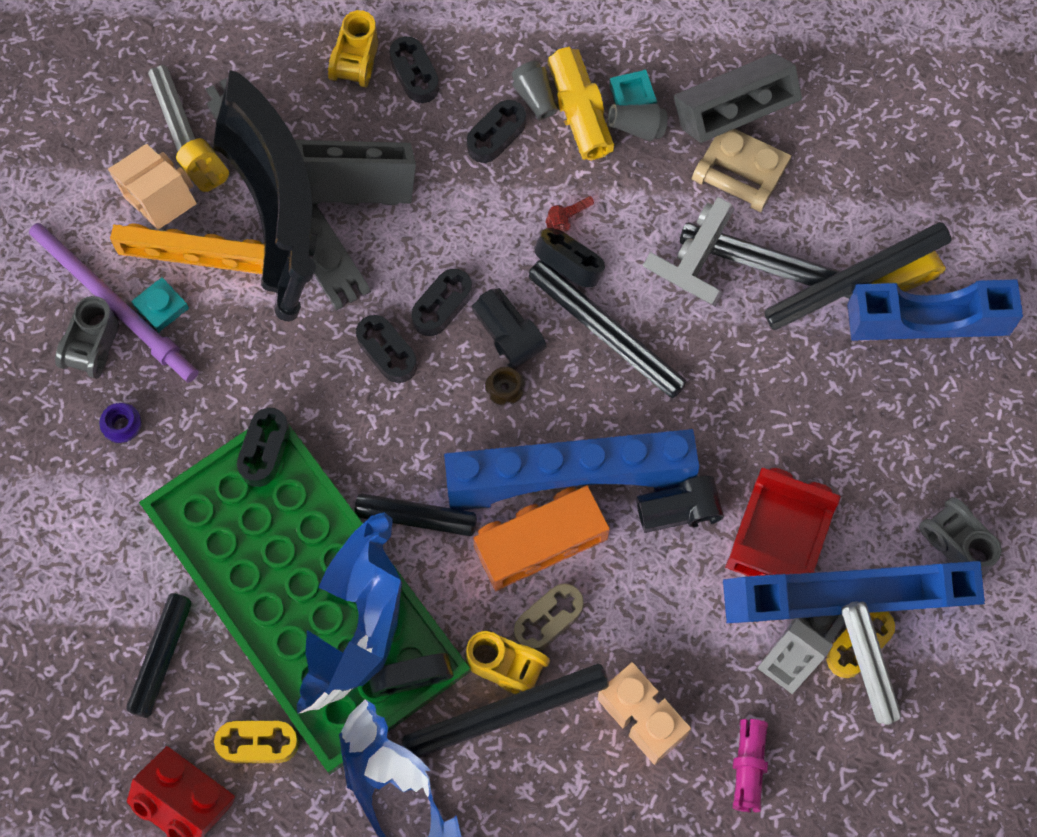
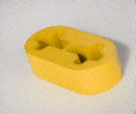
[176,138,229,192]
[870,251,946,292]
[826,611,895,678]
[214,721,299,763]

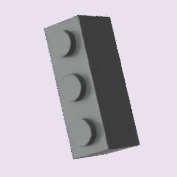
[673,53,802,143]
[295,140,416,205]

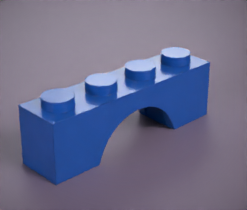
[847,279,1023,341]

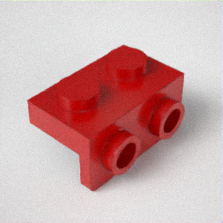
[127,746,236,837]

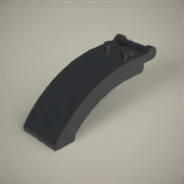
[213,70,317,322]

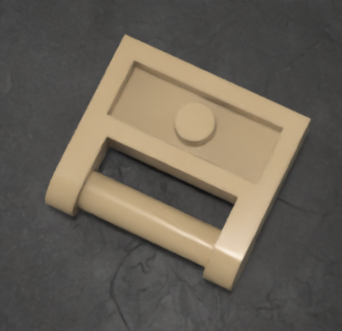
[692,129,792,213]

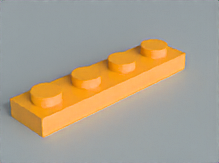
[110,223,264,274]

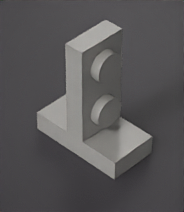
[643,197,735,307]
[757,615,845,694]

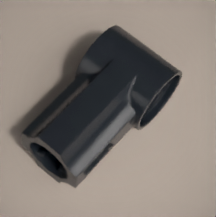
[472,288,547,369]
[636,476,724,533]

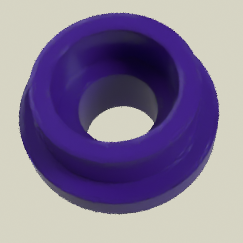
[99,403,141,443]

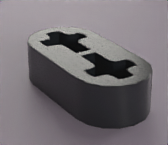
[389,36,439,103]
[467,100,526,163]
[534,228,605,287]
[411,269,472,336]
[356,315,417,383]
[237,407,290,487]
[369,653,454,697]

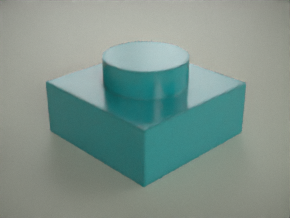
[609,70,657,105]
[131,277,189,333]

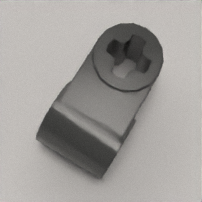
[55,296,119,379]
[919,497,1002,577]

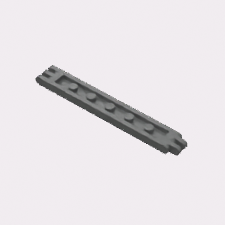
[206,78,371,311]

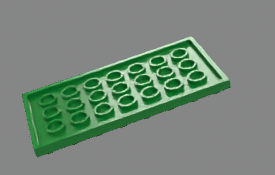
[139,420,471,775]

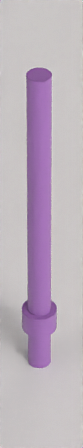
[29,223,199,383]

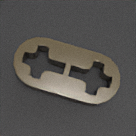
[514,584,584,651]

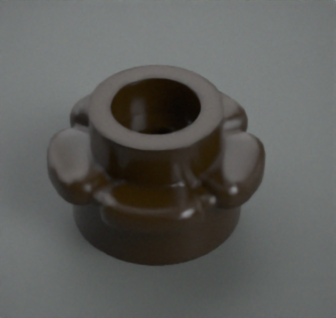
[485,367,525,405]

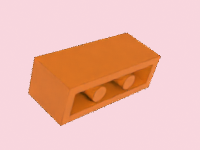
[473,485,610,592]

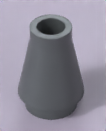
[512,61,558,121]
[607,103,668,142]

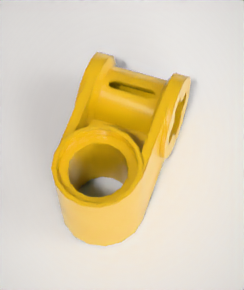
[328,10,379,88]
[465,631,551,694]

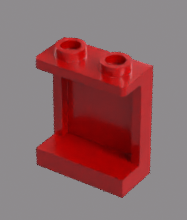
[725,468,841,576]

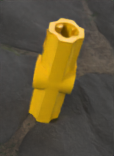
[548,46,614,161]

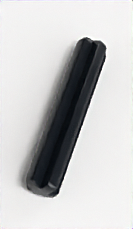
[354,493,477,536]
[126,593,192,718]

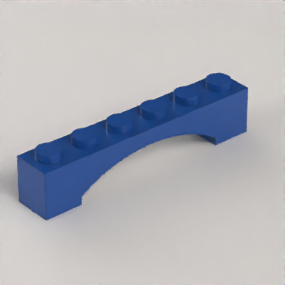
[444,429,699,510]
[723,561,985,623]

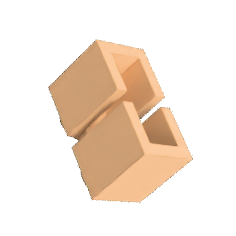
[108,144,197,230]
[597,662,691,765]

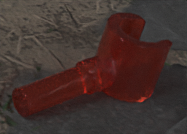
[545,196,594,232]

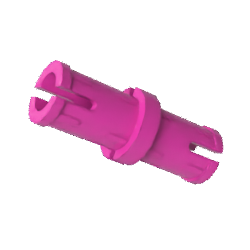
[732,719,768,813]

